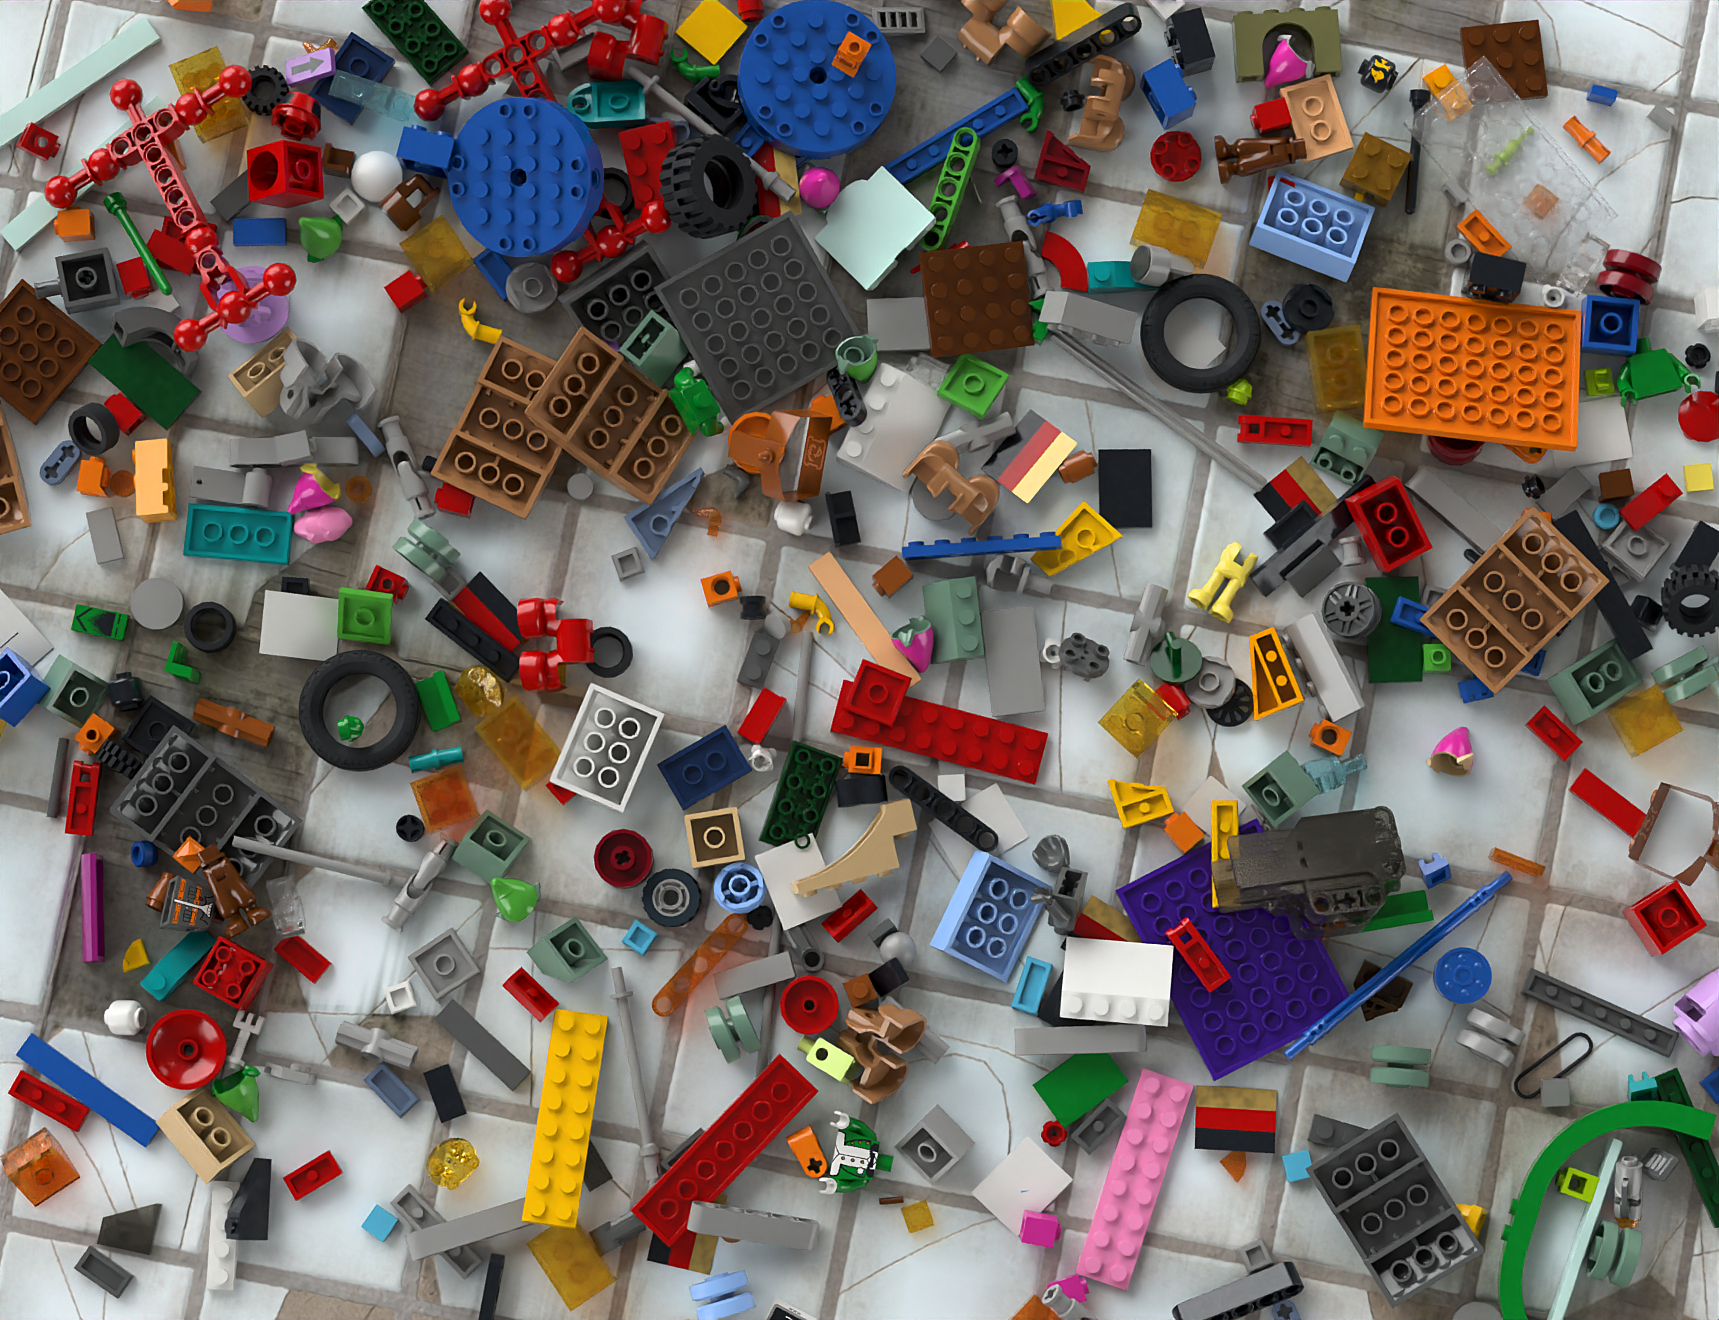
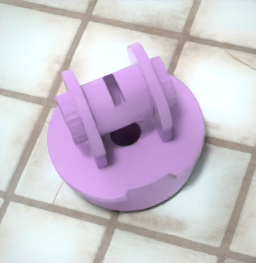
[217,266,290,344]

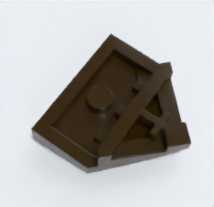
[1353,959,1413,1022]

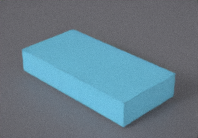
[1011,956,1053,1015]

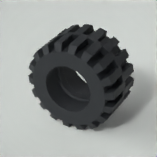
[1661,564,1719,638]

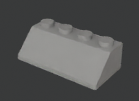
[1282,611,1365,723]

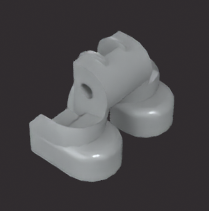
[280,338,378,424]

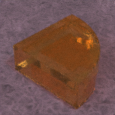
[1219,1151,1246,1183]

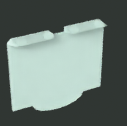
[814,166,936,291]

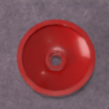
[146,1009,227,1090]

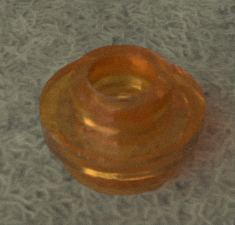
[345,476,372,502]

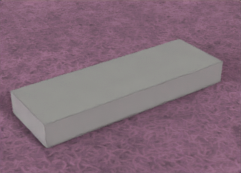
[713,951,797,1000]

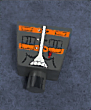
[159,875,225,933]

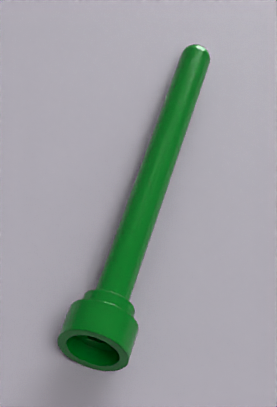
[103,192,173,296]

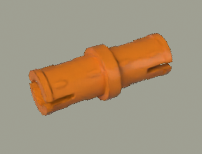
[1563,115,1611,164]

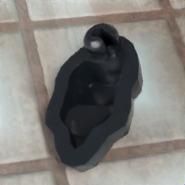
[708,74,744,111]

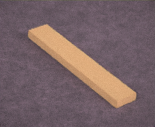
[808,551,922,689]

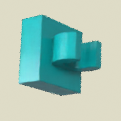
[1627,1071,1658,1101]

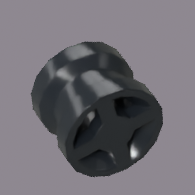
[991,139,1018,169]
[740,596,766,620]
[396,815,425,842]

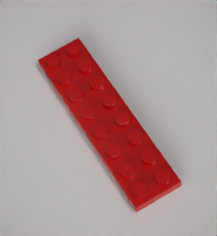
[830,680,1048,785]
[630,1053,819,1248]

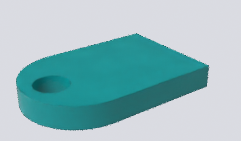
[566,80,646,129]

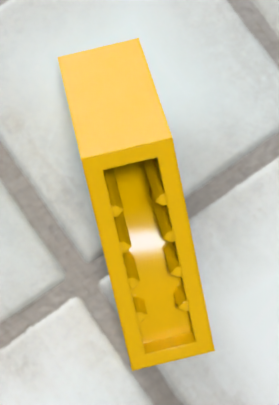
[1050,0,1134,44]

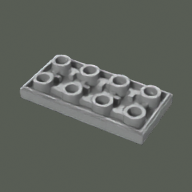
[867,297,930,352]
[980,606,1045,717]

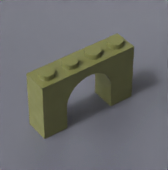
[1231,6,1342,83]

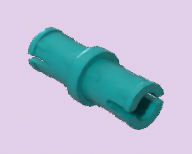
[408,746,464,774]

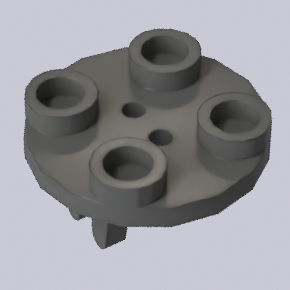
[1058,633,1110,682]

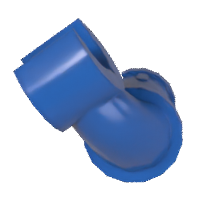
[1027,200,1083,227]

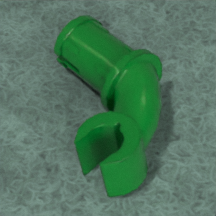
[670,47,720,85]
[1014,75,1045,133]

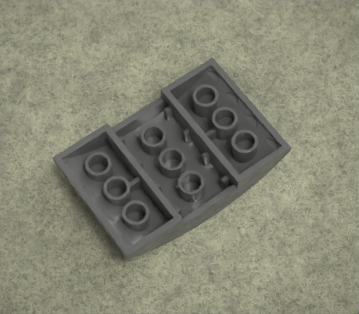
[109,725,303,889]
[1306,1113,1485,1309]

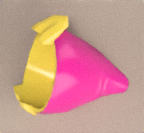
[287,462,341,515]

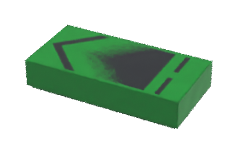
[71,604,130,641]

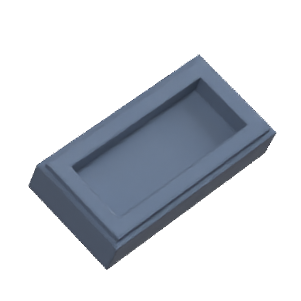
[364,1061,420,1118]

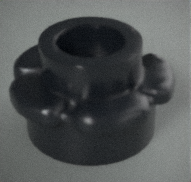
[1060,90,1085,112]
[1685,343,1711,369]
[1522,474,1545,500]
[747,905,773,930]

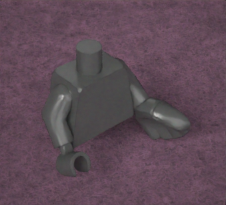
[1031,834,1088,935]

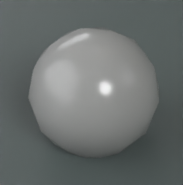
[879,932,916,968]

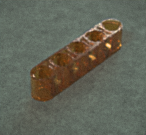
[652,913,749,1017]

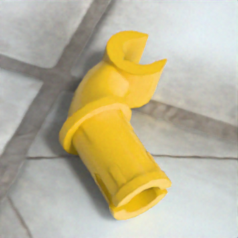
[459,298,502,345]
[789,591,835,635]

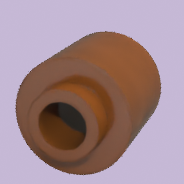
[1057,450,1097,484]

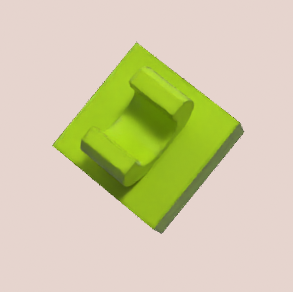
[1583,367,1615,397]

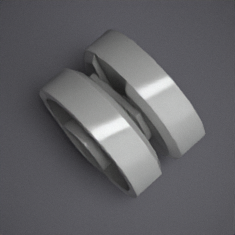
[1456,1008,1526,1068]

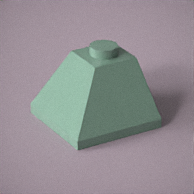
[527,916,608,983]

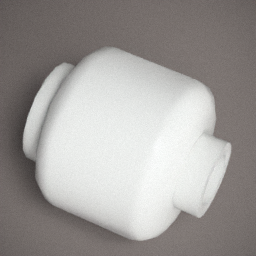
[774,500,815,536]
[104,1000,147,1035]

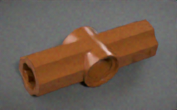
[192,698,276,748]

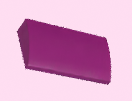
[81,853,105,963]

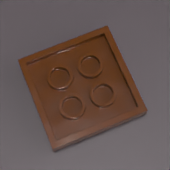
[1460,20,1548,106]

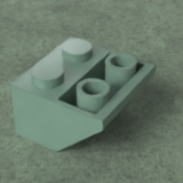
[619,310,689,388]
[1309,410,1384,486]

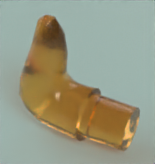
[302,38,337,54]
[693,507,721,537]
[779,610,810,633]

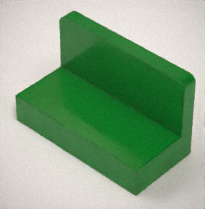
[164,641,201,684]
[415,670,463,732]

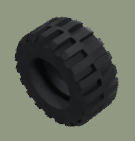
[659,134,758,239]

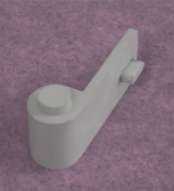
[189,466,273,508]

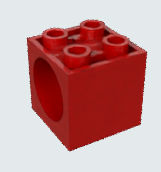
[247,140,324,209]
[1622,880,1707,957]
[193,936,274,1011]

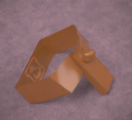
[728,409,833,502]
[1628,782,1719,886]

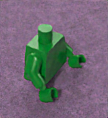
[1616,337,1701,407]

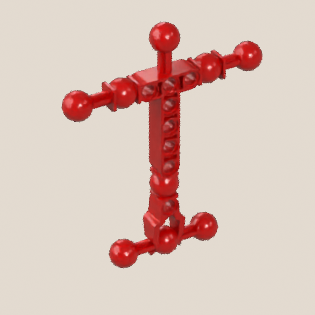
[413,0,672,283]
[44,65,297,352]

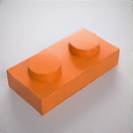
[1456,209,1512,257]

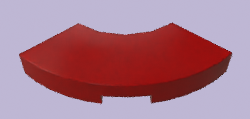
[1041,231,1088,293]

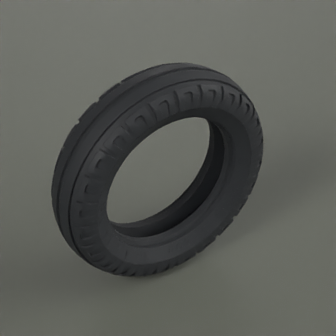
[1140,274,1261,394]
[298,650,421,772]

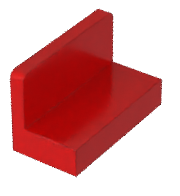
[737,687,787,746]

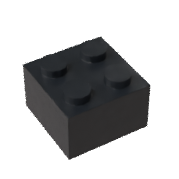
[1164,7,1216,77]
[1461,251,1527,305]

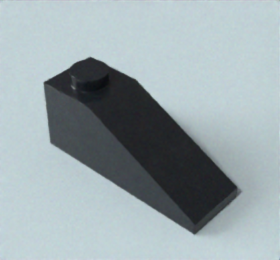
[224,1158,272,1240]

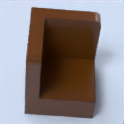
[322,142,356,179]
[1598,468,1635,503]

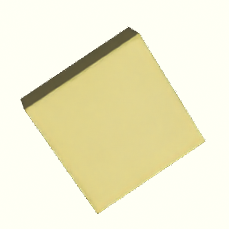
[1683,463,1714,493]

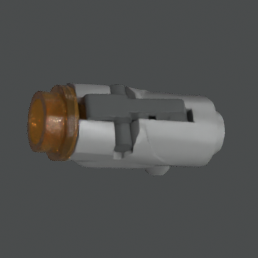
[1614,1153,1643,1229]

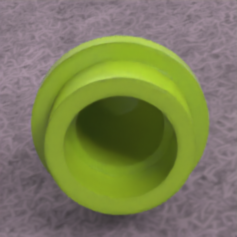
[1226,379,1252,405]

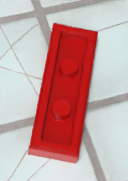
[1568,768,1646,838]
[8,1070,92,1132]

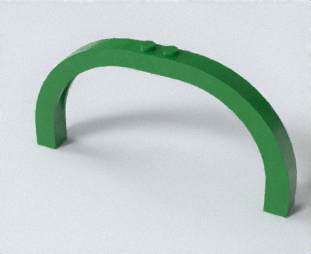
[1497,1100,1717,1320]

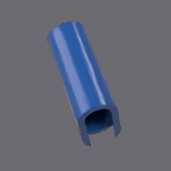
[1458,673,1494,703]

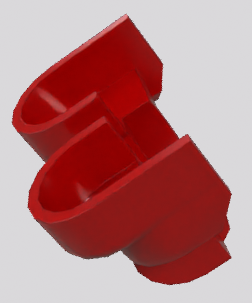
[587,0,669,82]
[517,597,595,694]

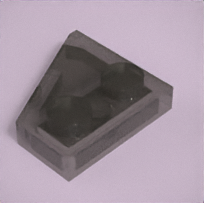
[97,1203,163,1255]

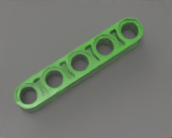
[920,127,981,252]

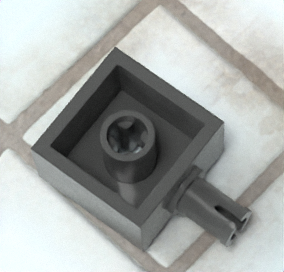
[34,247,121,314]

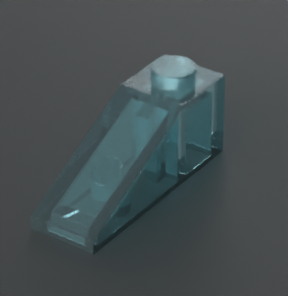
[328,70,416,122]

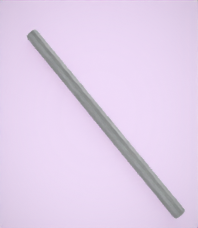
[1050,331,1267,491]

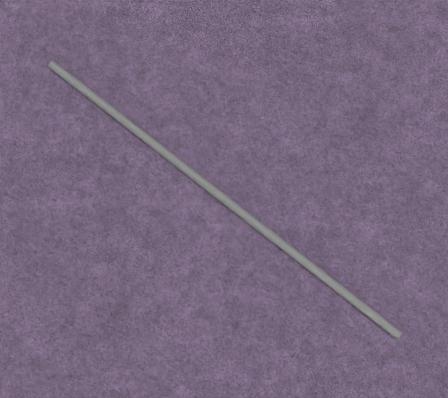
[753,631,813,1161]

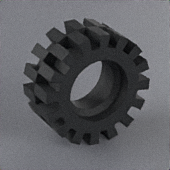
[242,65,289,116]
[96,738,145,780]

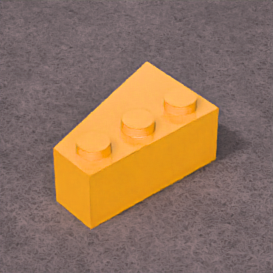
[132,438,177,523]
[1249,627,1305,721]

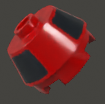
[271,92,321,142]

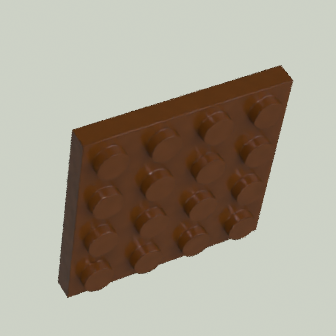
[919,241,1035,358]
[0,279,103,425]

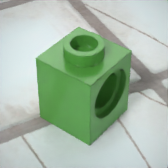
[1421,644,1451,674]

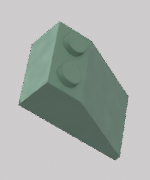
[1547,638,1644,725]

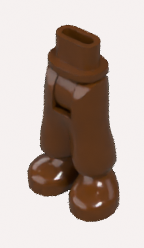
[1214,135,1307,184]
[197,843,272,940]

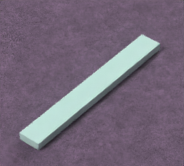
[0,17,161,150]
[0,96,172,253]
[1547,1138,1623,1320]

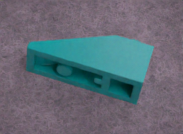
[1086,261,1166,294]
[140,930,217,1002]

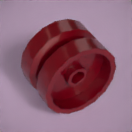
[1595,249,1662,306]
[1427,435,1485,466]
[593,829,654,889]

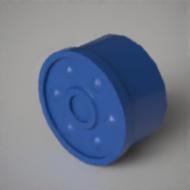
[1433,947,1492,1004]

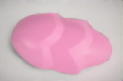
[293,506,353,544]

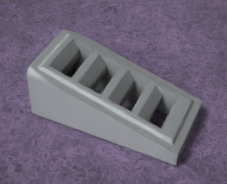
[872,7,925,37]

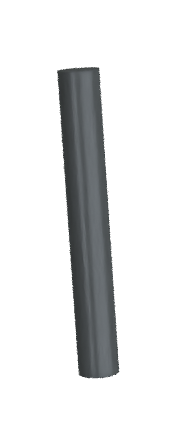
[46,738,69,818]

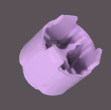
[1672,969,1719,1057]

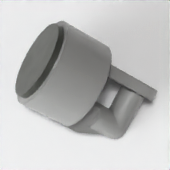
[1130,244,1195,287]

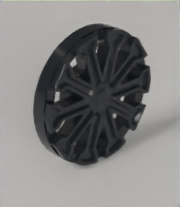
[1205,678,1254,727]

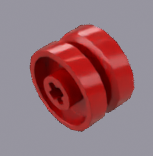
[780,975,839,1035]

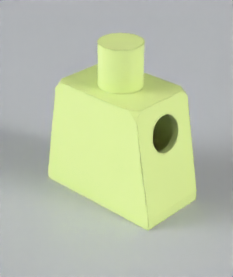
[797,1035,861,1086]

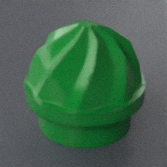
[338,715,364,742]

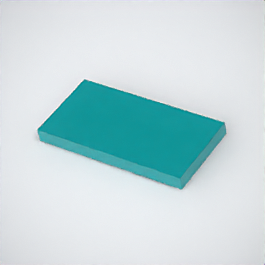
[183,503,295,566]

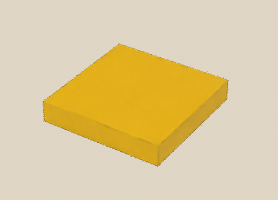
[675,0,749,66]

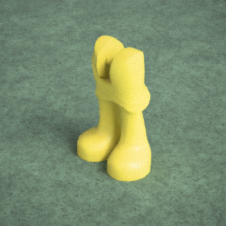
[1187,542,1258,623]

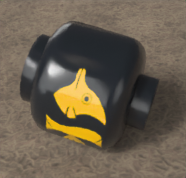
[1357,55,1399,93]

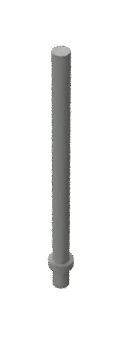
[232,836,406,888]

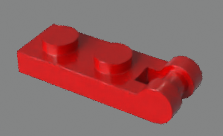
[1237,415,1313,447]
[65,760,102,837]
[1165,917,1231,993]

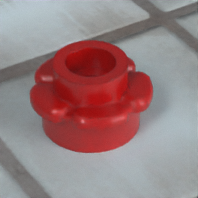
[1041,1120,1067,1147]

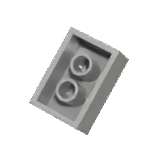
[1039,291,1138,347]

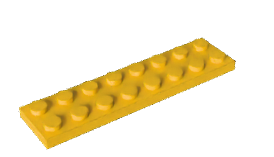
[522,1009,608,1229]

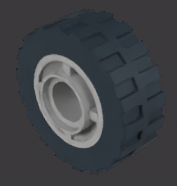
[642,868,702,927]

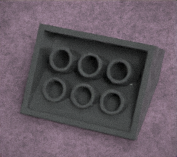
[557,240,672,353]

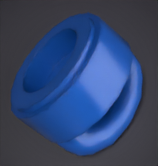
[131,841,158,867]

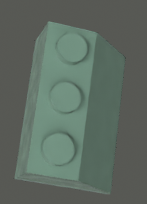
[922,576,985,665]

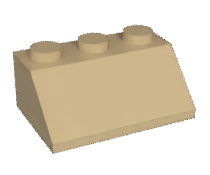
[227,327,297,418]
[156,1085,255,1184]

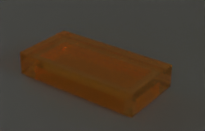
[1488,847,1545,877]

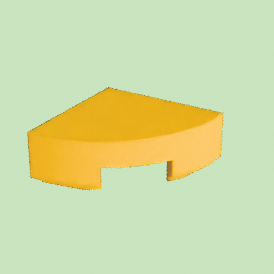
[123,938,151,973]

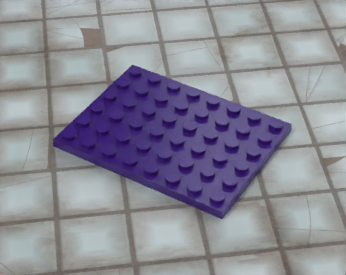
[1115,818,1350,1081]

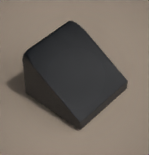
[1630,595,1663,632]

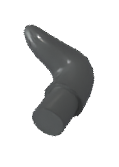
[724,464,751,499]

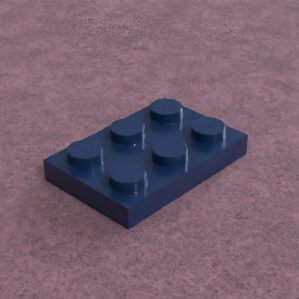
[308,32,396,126]
[657,725,752,811]

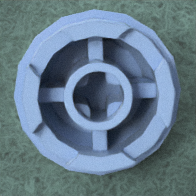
[713,862,767,914]

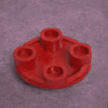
[1150,131,1202,182]
[1678,391,1719,442]

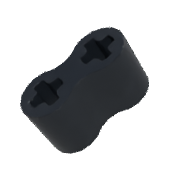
[835,775,888,808]

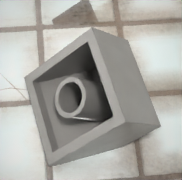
[895,1104,975,1185]

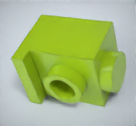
[1555,1166,1600,1203]

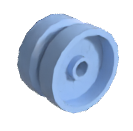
[689,1270,756,1320]

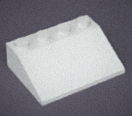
[836,362,951,495]
[549,683,664,813]
[1060,937,1174,1027]

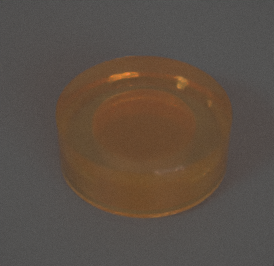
[109,470,136,498]

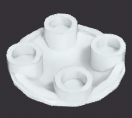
[351,151,403,202]

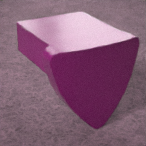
[994,165,1037,200]

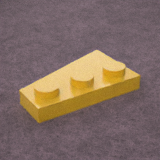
[1030,501,1123,578]

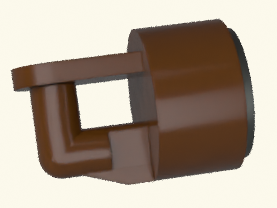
[379,174,441,232]

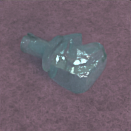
[1300,753,1367,796]

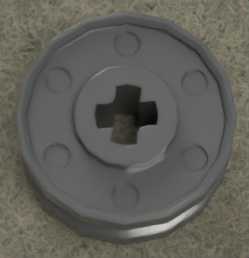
[1321,581,1382,640]

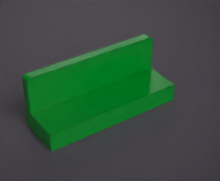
[1346,890,1434,934]

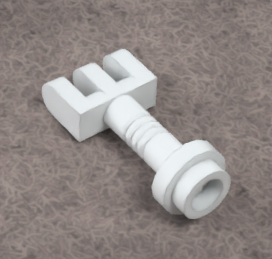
[224,1010,265,1071]

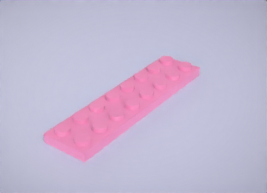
[1075,1068,1194,1290]

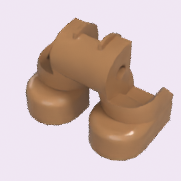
[957,0,1052,66]
[1068,54,1135,152]
[902,440,1000,536]
[837,1004,927,1105]

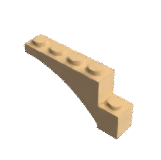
[790,798,917,897]

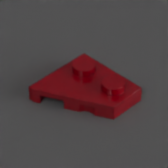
[1033,130,1091,193]

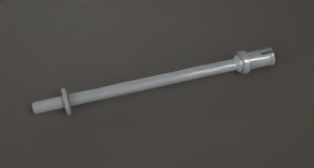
[626,65,797,204]
[610,967,663,1180]

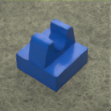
[1419,853,1452,889]

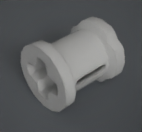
[1339,536,1366,567]

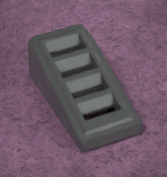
[1641,1148,1680,1181]

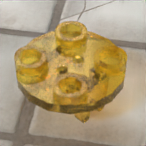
[455,665,507,717]
[426,1137,480,1190]

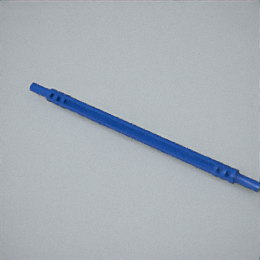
[1283,871,1513,1060]

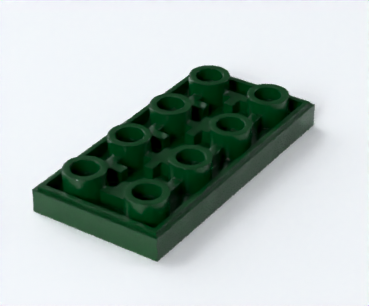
[362,0,469,86]
[88,333,202,431]
[1365,576,1423,684]
[758,740,843,849]

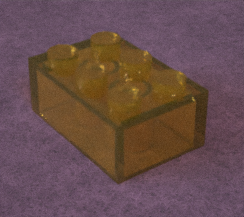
[168,46,251,144]
[1129,189,1223,269]
[1304,324,1367,414]
[474,695,561,792]
[526,1219,618,1312]

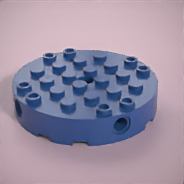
[737,0,896,160]
[448,97,604,257]

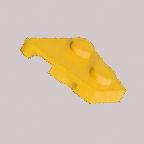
[1107,779,1174,830]

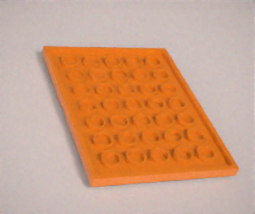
[1363,287,1581,452]

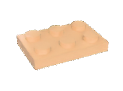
[1279,74,1354,164]

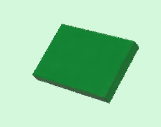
[1032,1053,1129,1128]

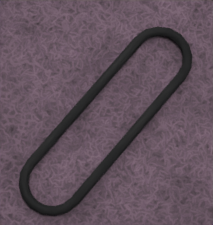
[1514,1032,1593,1099]

